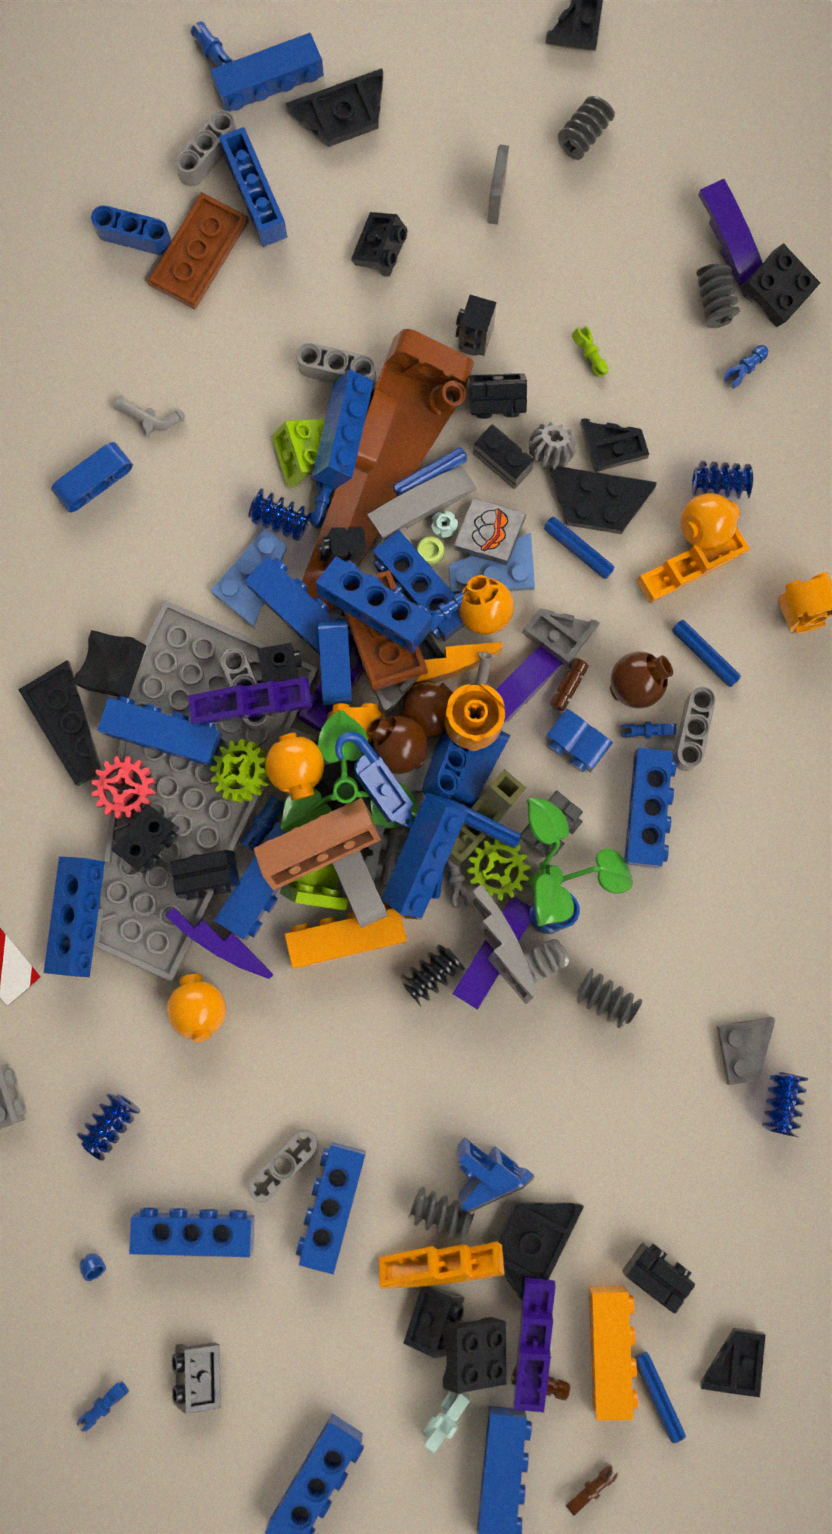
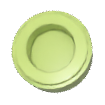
[416,536,444,566]

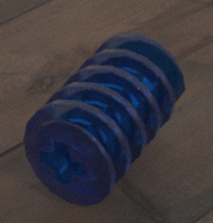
[692,460,753,499]
[248,488,311,541]
[762,1072,808,1137]
[77,1093,141,1161]

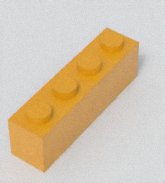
[285,904,407,969]
[589,1286,638,1421]

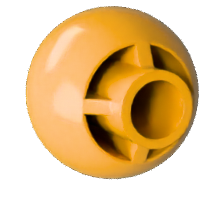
[680,493,740,550]
[458,575,514,635]
[265,733,324,801]
[167,974,226,1042]

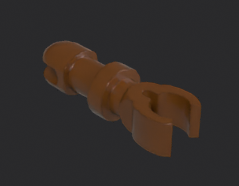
[566,1466,618,1516]

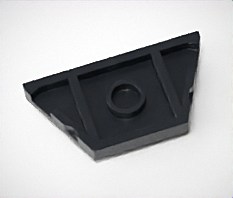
[286,68,384,147]
[550,466,657,534]
[498,1202,584,1300]

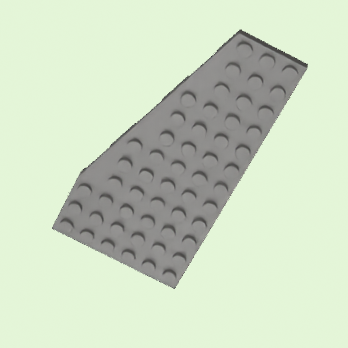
[94,600,319,982]

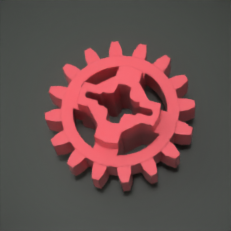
[91,756,156,820]

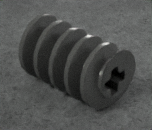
[558,96,615,160]
[696,264,740,328]
[576,968,642,1028]
[408,1186,475,1244]

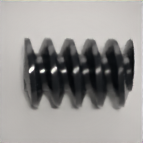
[400,944,466,1007]

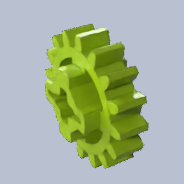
[210,739,269,803]
[467,839,530,901]

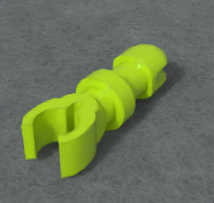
[572,325,609,377]

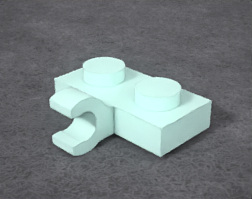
[423,1391,470,1453]

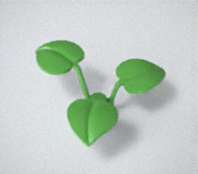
[281,710,418,832]
[526,798,633,926]

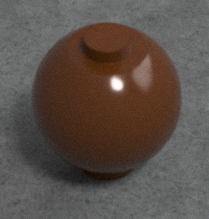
[610,651,673,709]
[399,681,453,738]
[366,716,428,774]

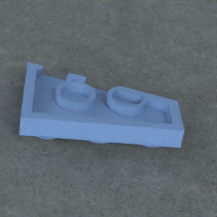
[211,528,287,628]
[449,533,535,594]

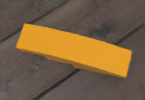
[636,528,750,603]
[412,642,503,686]
[379,1242,504,1289]

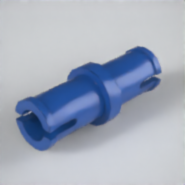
[191,21,233,67]
[240,794,285,852]

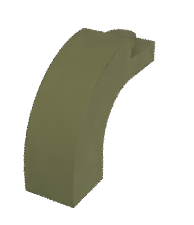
[448,769,526,867]

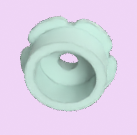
[431,511,458,538]

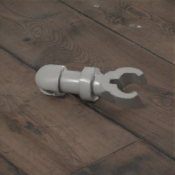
[446,859,469,908]

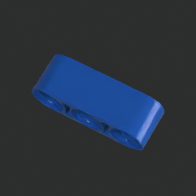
[91,205,172,255]
[51,442,133,513]
[318,620,352,705]
[422,731,472,798]
[450,731,510,807]

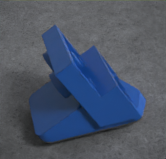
[457,1137,535,1212]

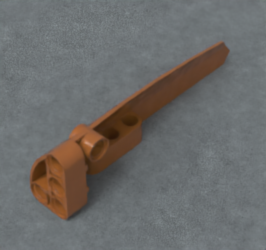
[302,329,474,612]

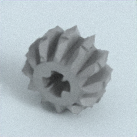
[528,422,576,470]
[524,939,570,983]

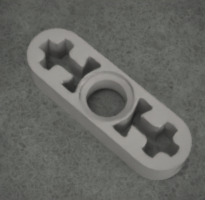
[248,1130,318,1202]

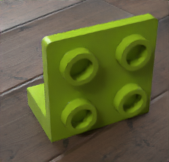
[271,419,325,487]
[280,863,349,910]

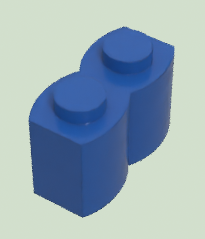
[545,709,613,773]

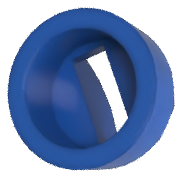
[79,1253,106,1281]

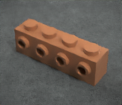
[253,798,381,890]

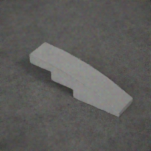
[367,465,476,540]
[467,885,537,1004]

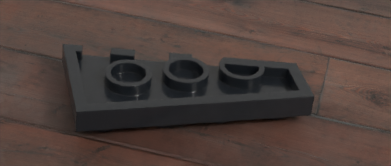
[18,660,102,786]

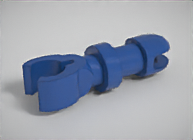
[724,345,768,389]
[310,481,334,528]
[429,592,465,632]
[620,721,677,739]
[77,1381,129,1432]

